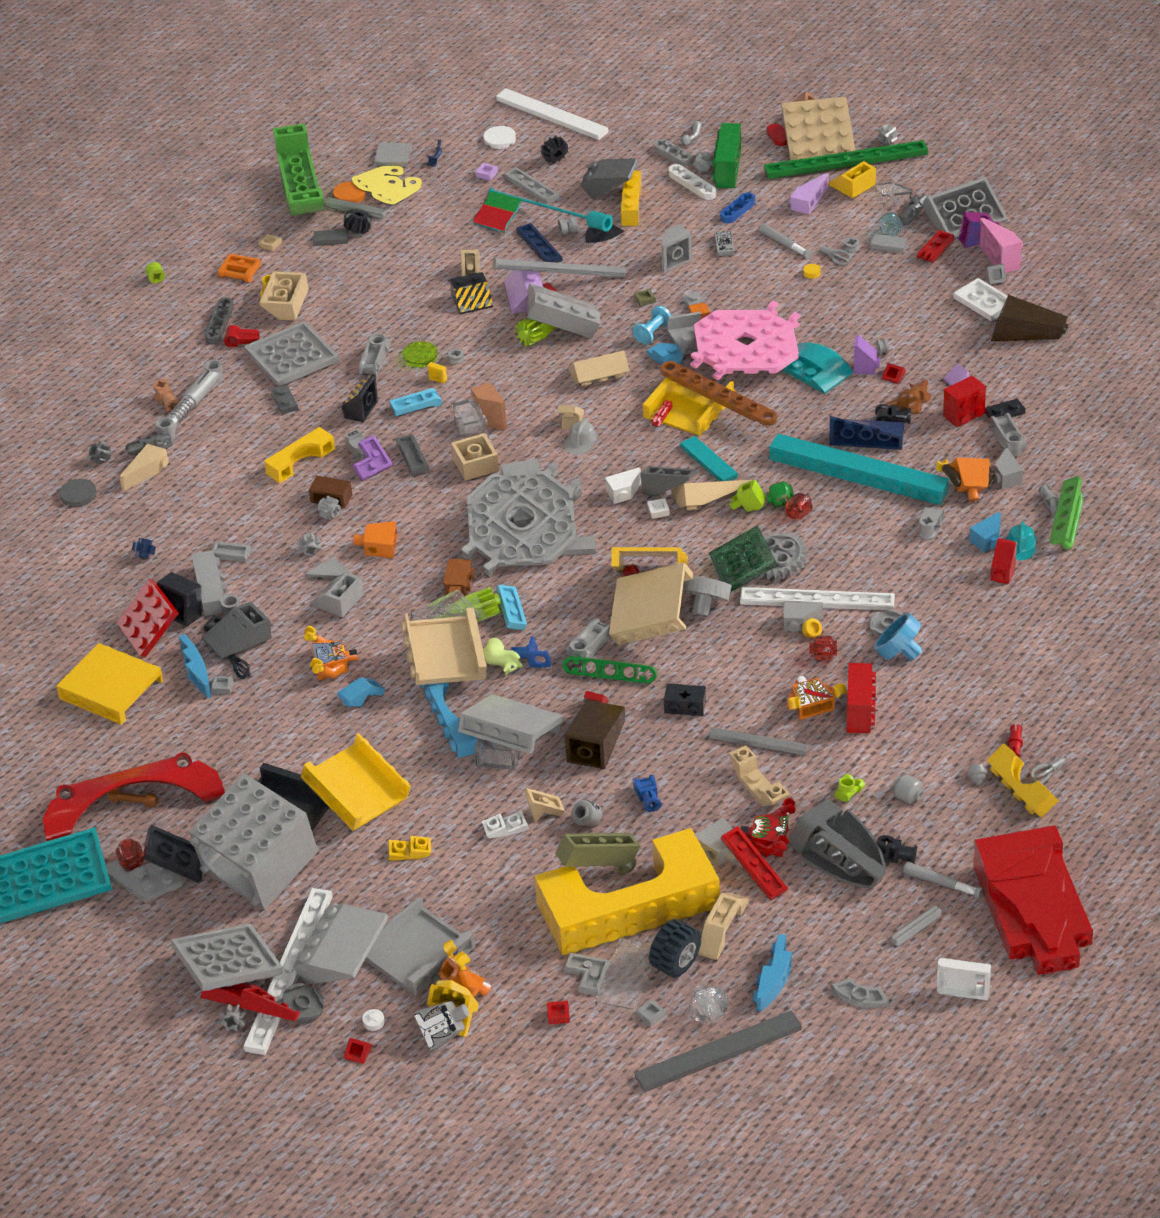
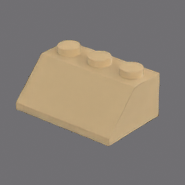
[259,271,309,321]
[568,351,630,387]

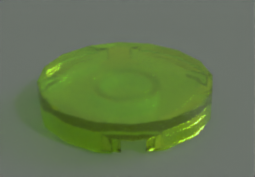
[403,341,438,368]

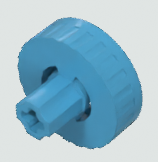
[874,612,922,661]

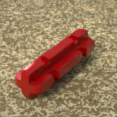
[651,400,673,427]

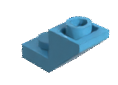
[337,677,385,707]

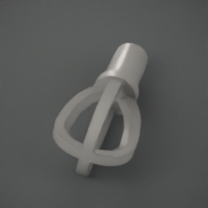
[820,245,851,266]
[1030,757,1066,784]

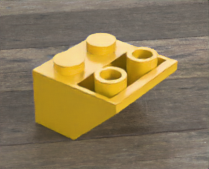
[829,162,876,198]

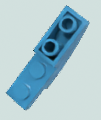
[753,934,792,1012]

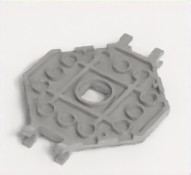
[461,462,581,578]

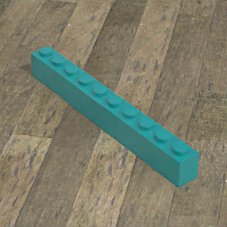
[769,433,949,505]

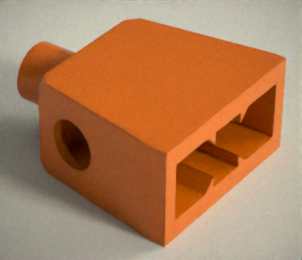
[353,521,397,558]

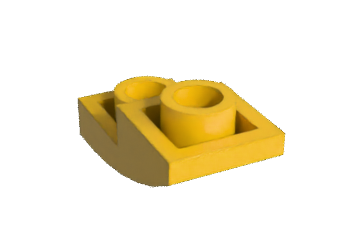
[388,836,431,861]

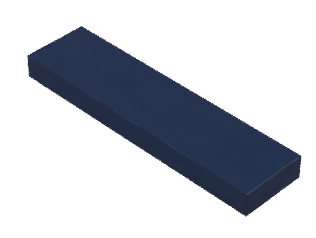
[516,223,563,263]

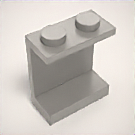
[666,312,701,355]

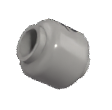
[892,774,924,804]
[572,800,602,827]

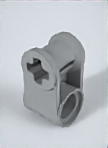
[919,507,944,541]

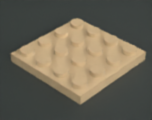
[781,97,855,160]

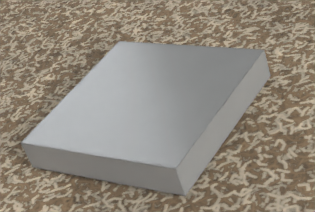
[374,142,412,167]

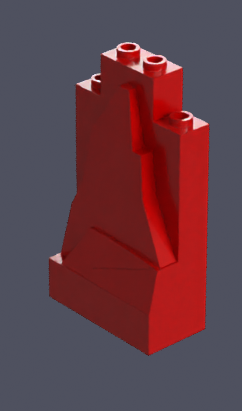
[973,825,1093,975]

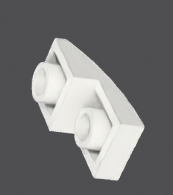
[482,810,529,838]

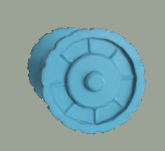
[632,306,671,345]

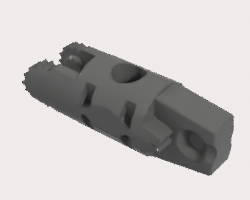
[901,195,928,225]
[125,434,172,456]

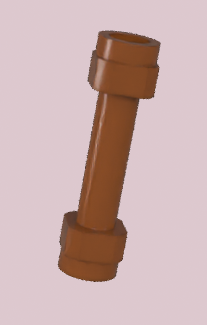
[108,789,158,808]

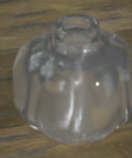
[689,984,729,1025]

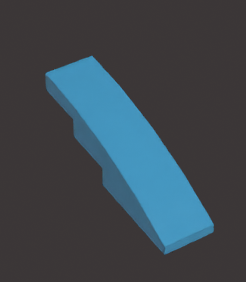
[179,634,211,698]

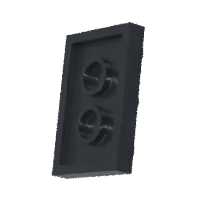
[142,825,203,882]

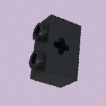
[664,683,706,716]

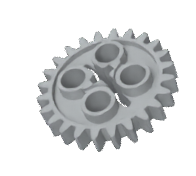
[746,531,808,580]

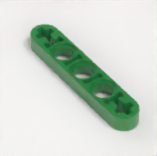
[562,656,658,683]

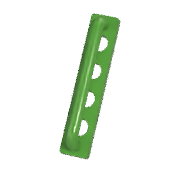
[1049,476,1083,550]

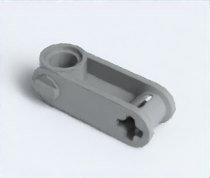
[359,333,391,377]
[989,413,1027,456]
[566,618,611,665]

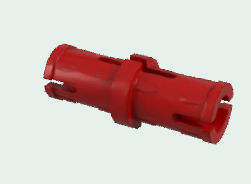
[1007,724,1023,758]

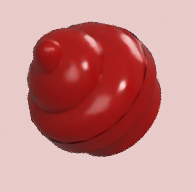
[621,563,640,577]

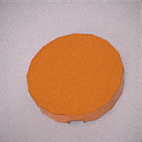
[333,181,366,203]

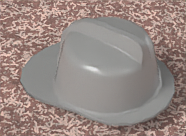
[564,418,598,455]

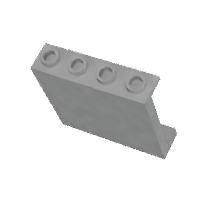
[458,694,563,754]
[365,897,475,996]

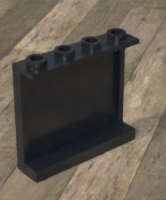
[257,763,329,831]

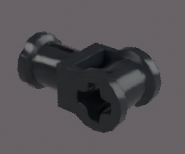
[875,404,911,424]
[877,835,918,864]

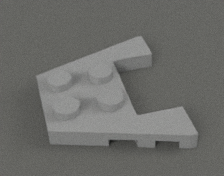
[106,860,182,903]

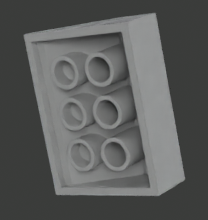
[922,177,1008,239]
[527,283,600,338]
[293,904,389,984]

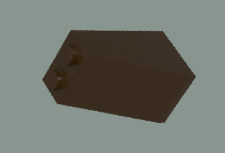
[565,700,625,769]

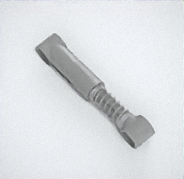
[156,359,224,440]

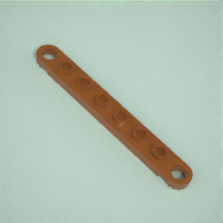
[661,361,777,427]

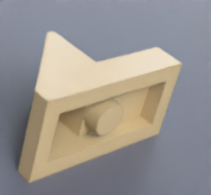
[558,406,584,429]
[524,788,565,823]

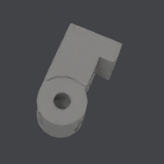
[345,428,366,460]

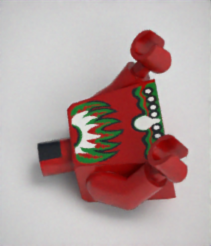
[740,797,796,857]

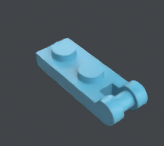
[389,388,442,416]

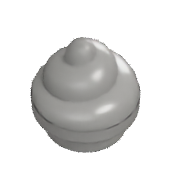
[967,764,988,786]

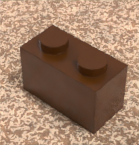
[309,475,353,509]

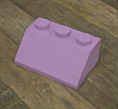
[504,270,543,313]

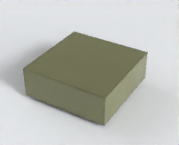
[634,289,656,307]

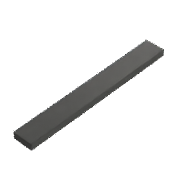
[635,1010,802,1093]

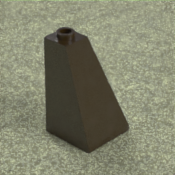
[991,294,1069,342]

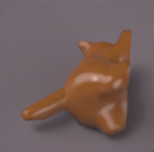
[886,380,931,415]

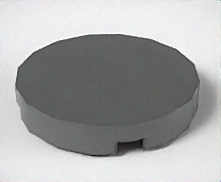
[60,479,96,507]
[280,983,324,1023]

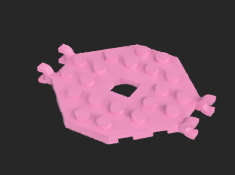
[690,301,801,380]

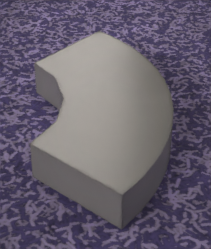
[831,978,889,1009]

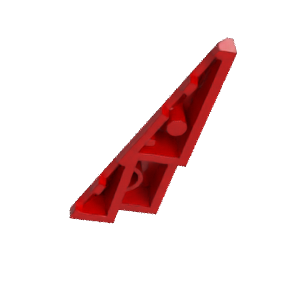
[200,982,300,1021]

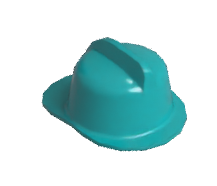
[1006,521,1037,561]

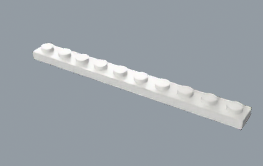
[244,888,333,1055]

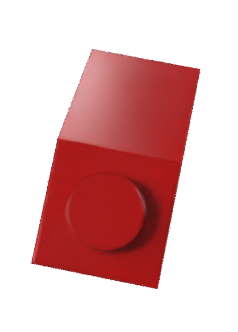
[991,538,1017,584]

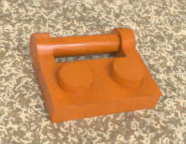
[218,254,261,283]

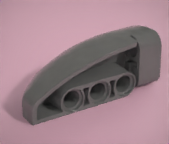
[788,799,886,889]

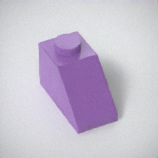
[854,335,880,375]

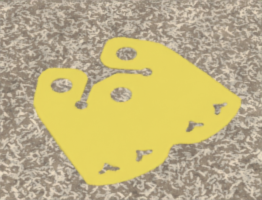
[352,166,422,204]

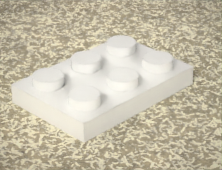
[953,278,1007,321]

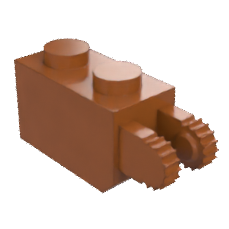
[443,559,475,605]

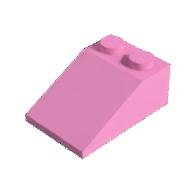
[979,218,1023,273]

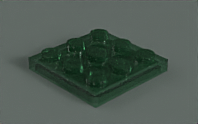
[709,525,778,593]

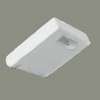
[937,958,991,1001]

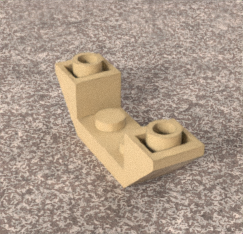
[729,745,790,807]
[698,892,749,960]

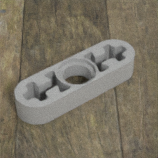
[654,139,692,167]

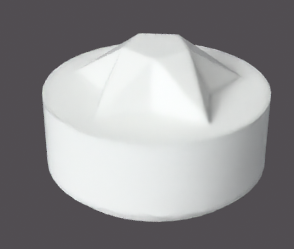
[362,1009,385,1031]

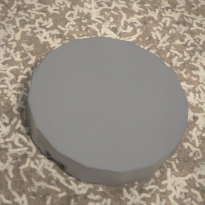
[869,609,903,638]

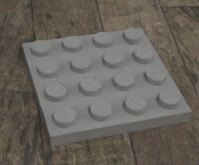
[244,321,339,387]
[171,923,283,991]

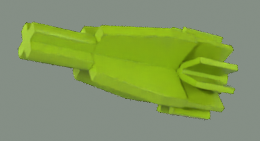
[514,318,555,346]
[433,587,501,622]

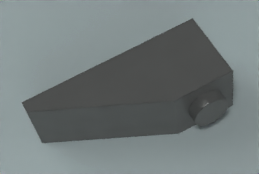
[640,466,698,496]

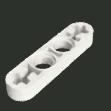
[669,164,716,200]

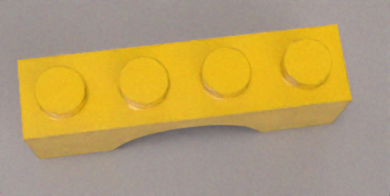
[621,170,642,226]
[264,427,335,483]
[987,743,1059,817]

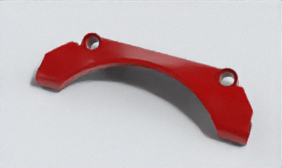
[42,752,225,841]

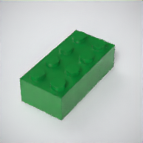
[712,123,742,188]

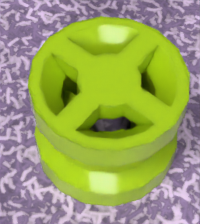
[145,262,165,283]

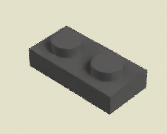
[270,385,298,415]

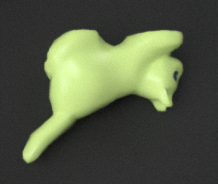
[483,638,523,676]

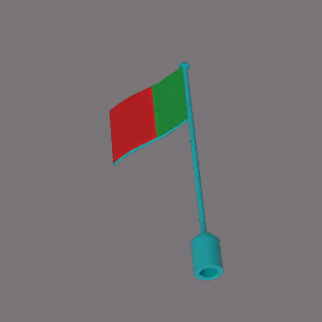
[473,188,613,233]

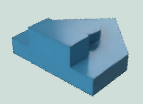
[647,343,683,370]

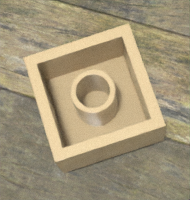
[451,433,499,481]

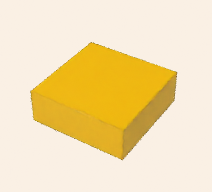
[428,362,447,383]

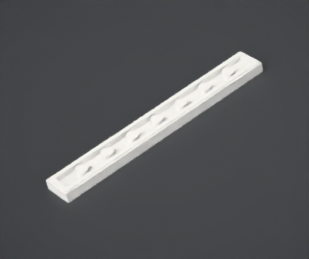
[496,88,608,140]
[740,587,895,610]

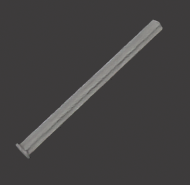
[492,257,626,277]

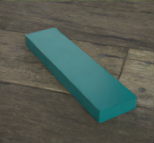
[680,436,738,482]

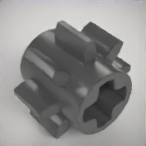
[89,441,112,465]

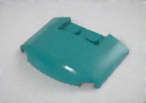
[782,342,853,394]

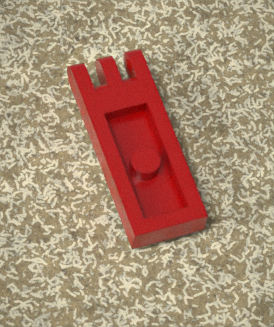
[917,230,954,263]

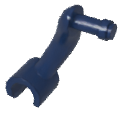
[426,139,442,166]

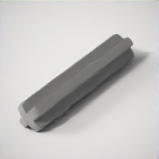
[890,905,941,946]

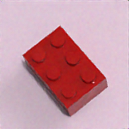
[846,663,876,733]

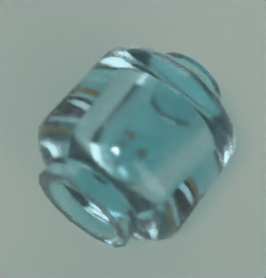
[879,212,903,237]

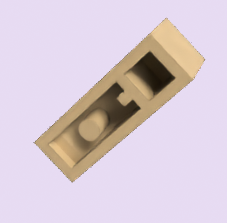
[119,444,168,490]

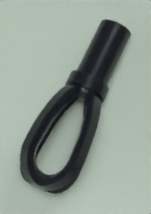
[227,654,251,679]

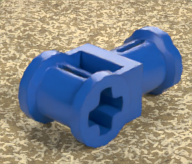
[633,774,662,813]

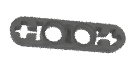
[205,297,234,345]

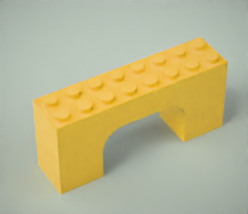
[534,828,720,956]

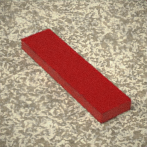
[721,826,788,901]

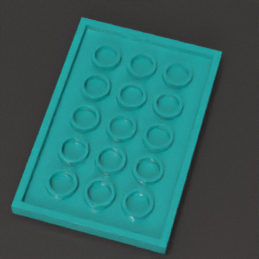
[0,827,112,923]

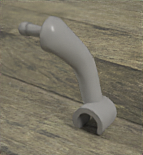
[679,121,702,145]

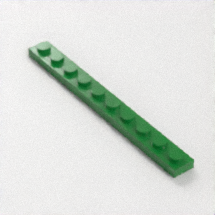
[764,140,928,179]

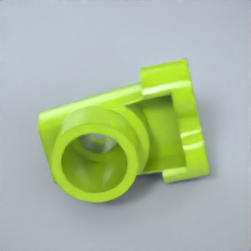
[834,774,865,802]

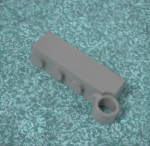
[191,550,240,616]

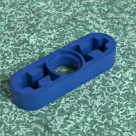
[720,192,755,224]

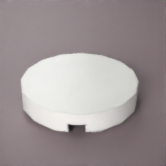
[483,126,516,149]

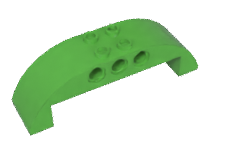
[273,123,324,216]

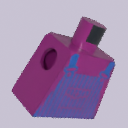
[958,212,1000,248]

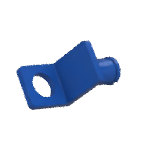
[510,636,552,668]

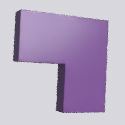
[352,435,393,481]

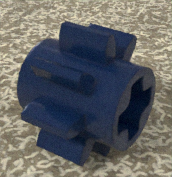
[132,538,156,559]

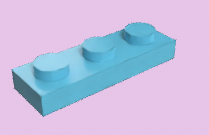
[496,585,527,630]

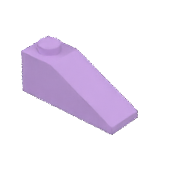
[789,173,828,214]

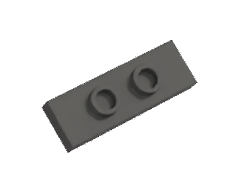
[396,434,429,476]

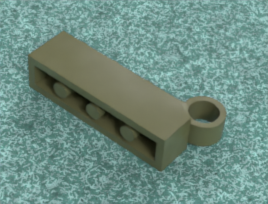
[555,833,640,875]

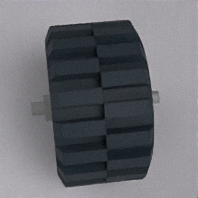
[649,918,702,978]

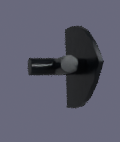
[585,213,624,243]

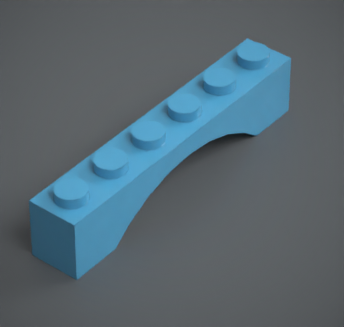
[419,682,481,758]

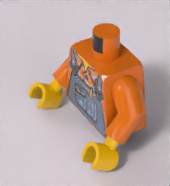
[304,626,358,680]

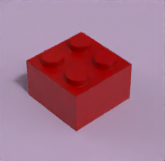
[943,375,986,427]

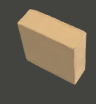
[259,234,282,251]

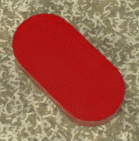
[767,124,787,146]

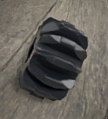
[540,135,569,164]
[343,209,372,234]

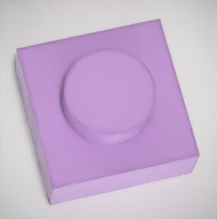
[476,163,498,181]

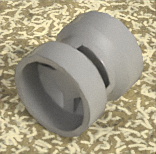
[558,216,578,236]

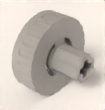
[682,576,732,616]

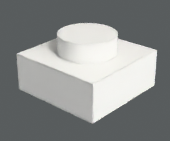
[647,498,670,519]

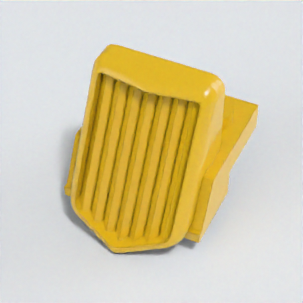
[426,980,479,1037]

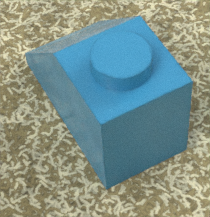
[969,512,1001,553]

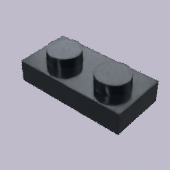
[985,398,1026,419]

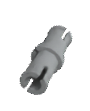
[1038,484,1059,518]

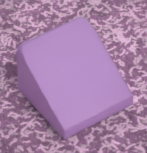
[943,364,969,386]

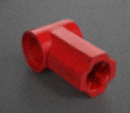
[224,325,260,347]

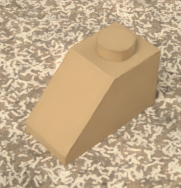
[461,249,480,276]

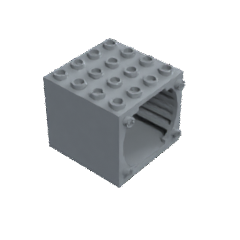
[189,773,318,910]

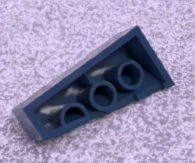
[829,416,904,450]

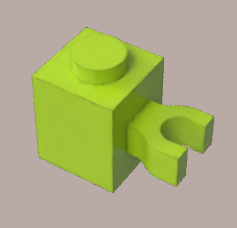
[729,479,766,512]

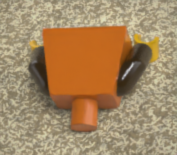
[935,457,994,502]

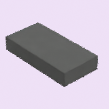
[314,229,348,246]

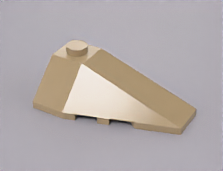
[671,480,751,511]

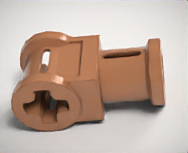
[153,379,179,412]

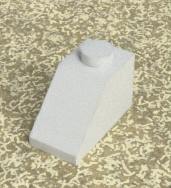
[605,468,641,504]

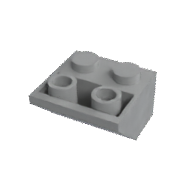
[311,572,364,617]

